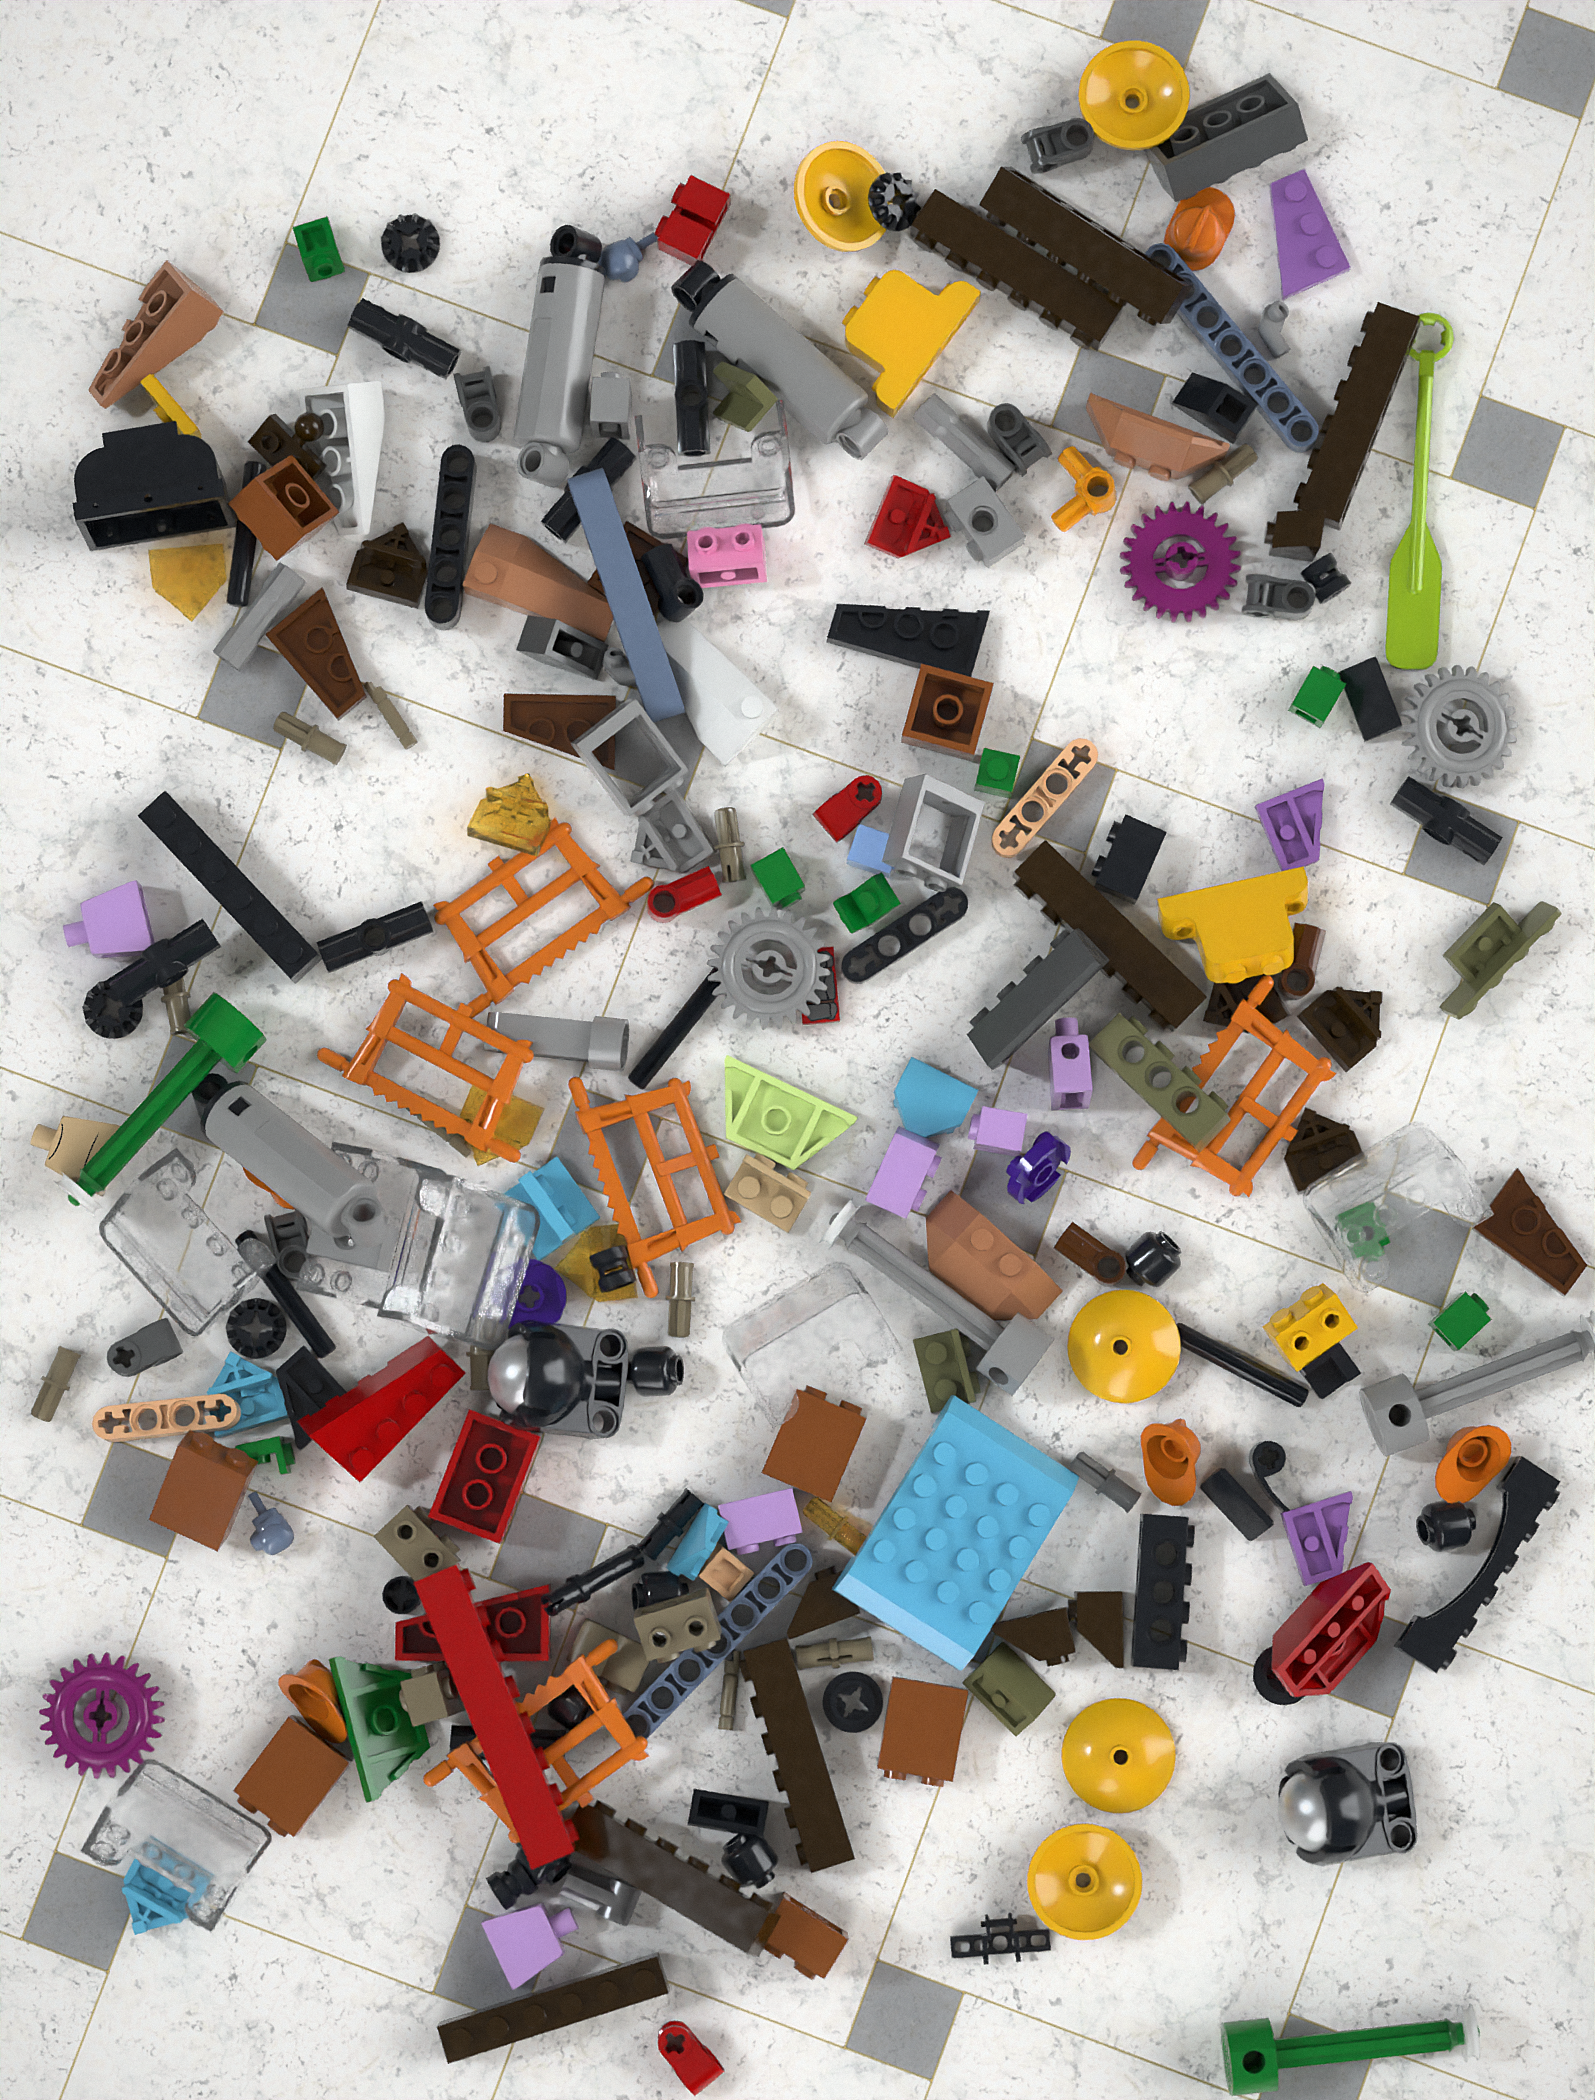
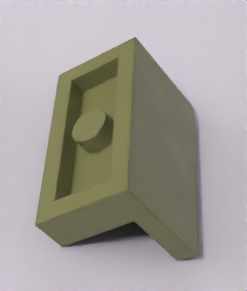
[713,361,778,432]
[962,1642,1056,1737]

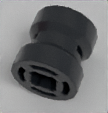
[1300,553,1352,604]
[589,1245,637,1293]
[382,1576,421,1614]
[486,1860,539,1910]

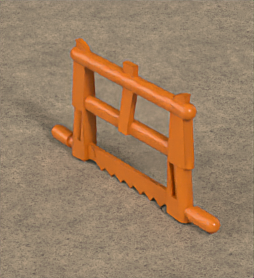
[433,817,654,1019]
[317,973,534,1163]
[1132,975,1336,1197]
[568,1077,741,1298]
[423,1639,649,1843]

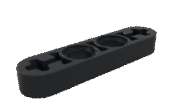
[841,887,968,984]

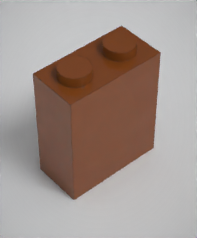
[761,1385,867,1503]
[149,1430,259,1552]
[877,1676,968,1787]
[233,1715,353,1837]

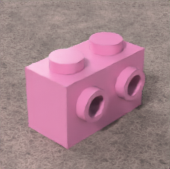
[687,524,767,588]

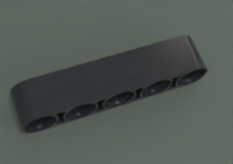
[425,444,477,630]

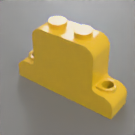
[842,270,981,418]
[1157,866,1308,983]

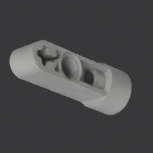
[484,1012,629,1072]

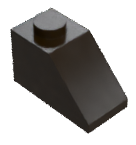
[1264,509,1326,562]
[787,1565,860,1640]
[1068,1591,1124,1668]
[991,1607,1076,1667]

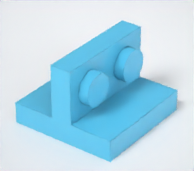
[495,1156,600,1261]

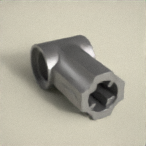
[560,1863,642,1926]

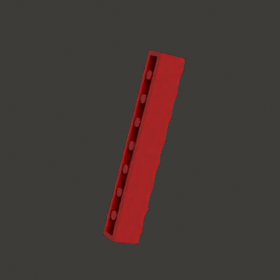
[414,1563,580,1870]

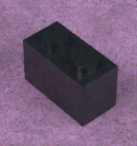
[1091,814,1167,905]

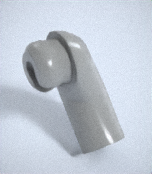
[1258,301,1291,359]
[602,647,636,686]

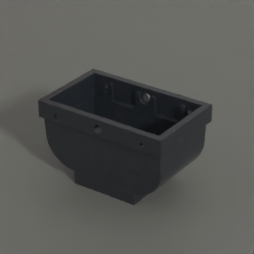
[73,421,237,551]

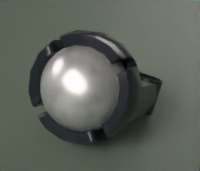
[488,1320,628,1440]
[1278,1742,1417,1866]

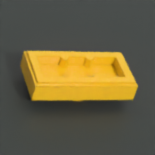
[140,374,202,438]

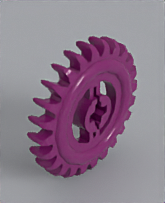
[1119,501,1241,623]
[39,1652,165,1779]

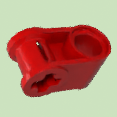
[812,775,882,843]
[658,2020,725,2096]

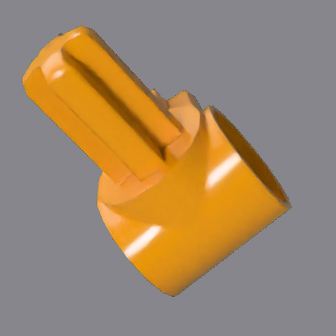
[1051,446,1117,532]

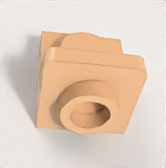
[698,1542,755,1602]

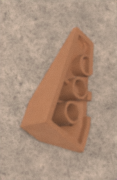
[88,260,224,409]
[462,523,613,643]

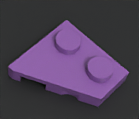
[1255,778,1325,871]
[1280,1491,1353,1586]

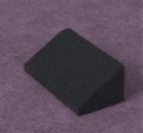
[1338,656,1402,742]
[1200,1468,1274,1541]
[688,1789,769,1838]

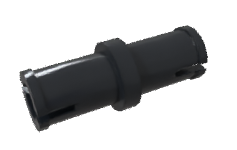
[636,1488,704,1562]

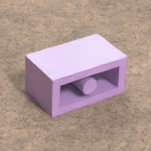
[968,1106,1028,1157]
[865,1126,942,1219]
[718,1488,803,1555]

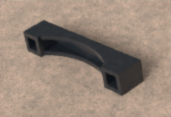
[138,791,322,984]
[1393,1456,1561,1673]

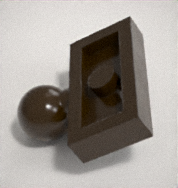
[248,412,327,481]

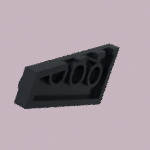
[826,604,990,677]

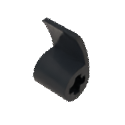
[1248,1441,1291,1512]

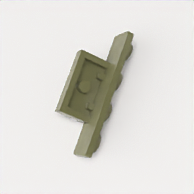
[1440,901,1562,1020]

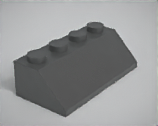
[1144,73,1308,202]
[967,928,1110,1070]

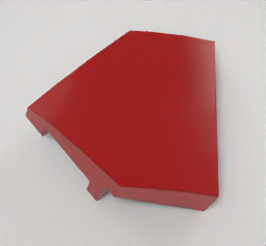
[864,475,951,559]

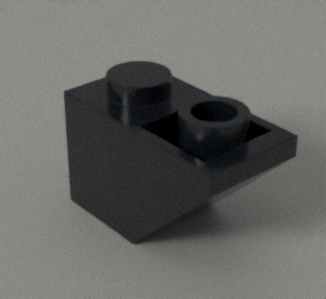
[1172,372,1258,444]

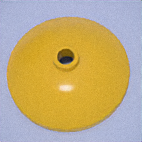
[1078,40,1190,150]
[794,141,893,252]
[1067,1290,1181,1403]
[1061,1698,1176,1813]
[1027,1823,1142,1940]

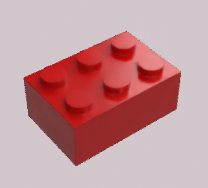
[428,1409,543,1544]

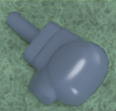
[598,232,658,283]
[248,1491,294,1555]

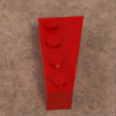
[297,1336,466,1483]
[395,1584,551,1661]

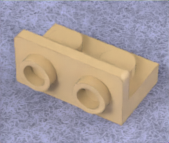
[723,1153,811,1233]

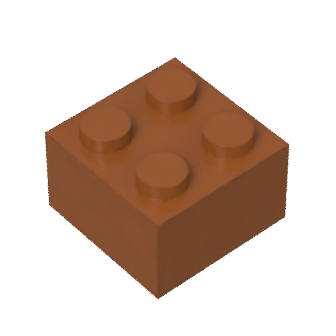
[228,455,340,561]
[901,664,994,762]
[764,1892,849,1980]

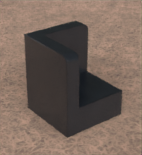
[1300,1342,1361,1399]

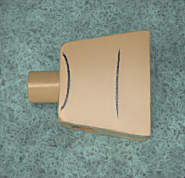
[31,1116,120,1197]

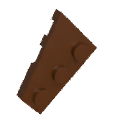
[265,587,367,721]
[503,693,616,770]
[1472,1168,1587,1296]

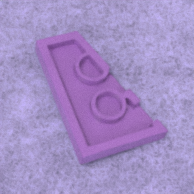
[1269,169,1351,301]

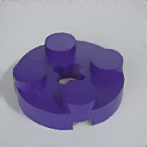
[1006,1131,1071,1204]
[491,1259,567,1329]

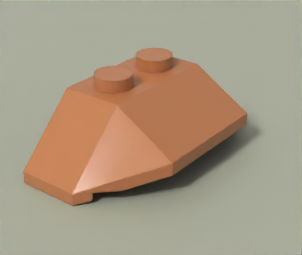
[1086,393,1230,481]
[926,1190,1063,1321]

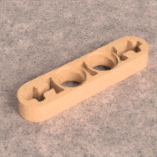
[991,738,1098,858]
[92,1394,241,1442]

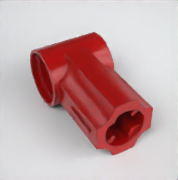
[646,866,722,923]

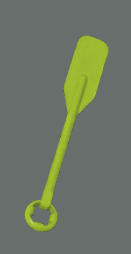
[1385,312,1454,670]

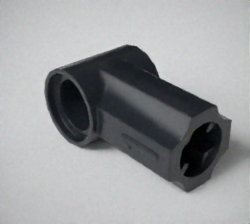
[641,543,704,623]

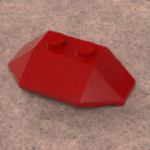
[1272,1562,1391,1697]

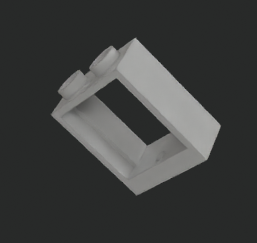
[570,698,689,817]
[882,774,985,892]

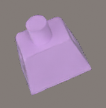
[63,880,155,958]
[1048,1018,1093,1111]
[481,1902,579,1990]

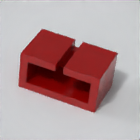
[655,175,731,266]

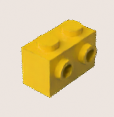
[1262,1283,1358,1372]

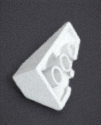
[299,381,385,536]
[657,619,779,767]

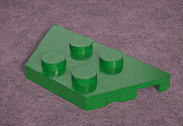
[328,1656,430,1803]

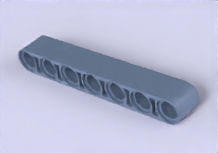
[1145,243,1319,453]
[567,467,685,723]
[623,1543,813,1739]

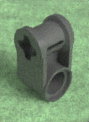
[1021,118,1094,174]
[453,366,501,442]
[987,403,1052,477]
[1241,574,1315,620]
[264,1209,315,1282]
[107,1318,183,1377]

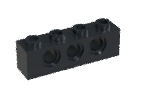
[1130,1514,1195,1670]

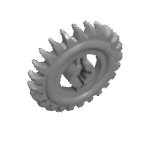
[1399,665,1518,788]
[707,907,831,1030]

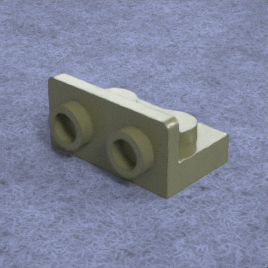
[913,1328,981,1413]

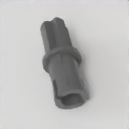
[1069,1452,1142,1513]

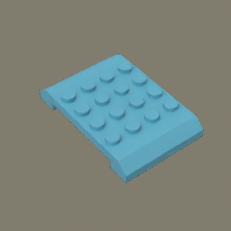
[832,1395,1079,1671]

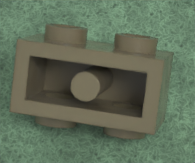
[373,1505,461,1581]
[633,1587,722,1663]
[400,1661,466,1727]

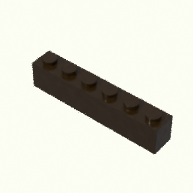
[979,166,1193,326]
[910,189,1123,351]
[1293,302,1420,531]
[1012,840,1207,1032]
[738,1637,855,1873]
[571,1799,781,1957]
[437,1952,670,2064]

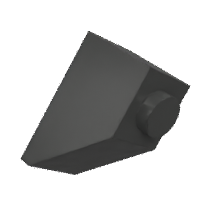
[516,615,609,680]

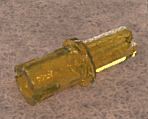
[803,1497,867,1556]

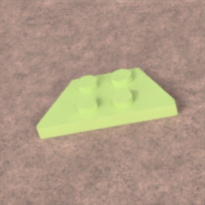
[724,1055,858,1171]

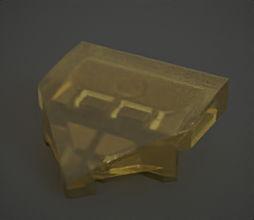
[148,543,227,622]
[467,773,551,857]
[460,1085,545,1166]
[555,1224,638,1302]

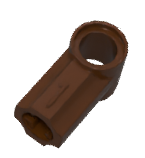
[1278,922,1326,1000]
[1053,1221,1126,1287]

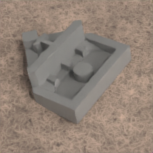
[630,790,717,872]

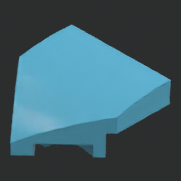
[893,1057,979,1138]
[207,1351,289,1438]
[665,1502,729,1581]
[121,1844,210,1935]

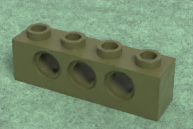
[1089,1013,1231,1153]

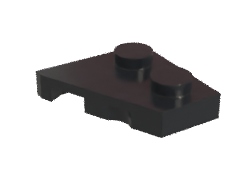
[276,1345,347,1451]

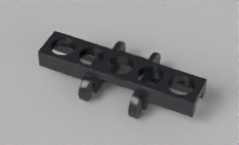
[950,1912,1051,1965]

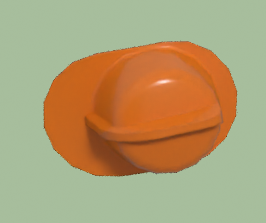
[1164,187,1235,271]
[1141,1419,1201,1506]
[1435,1425,1511,1503]
[278,1659,348,1744]

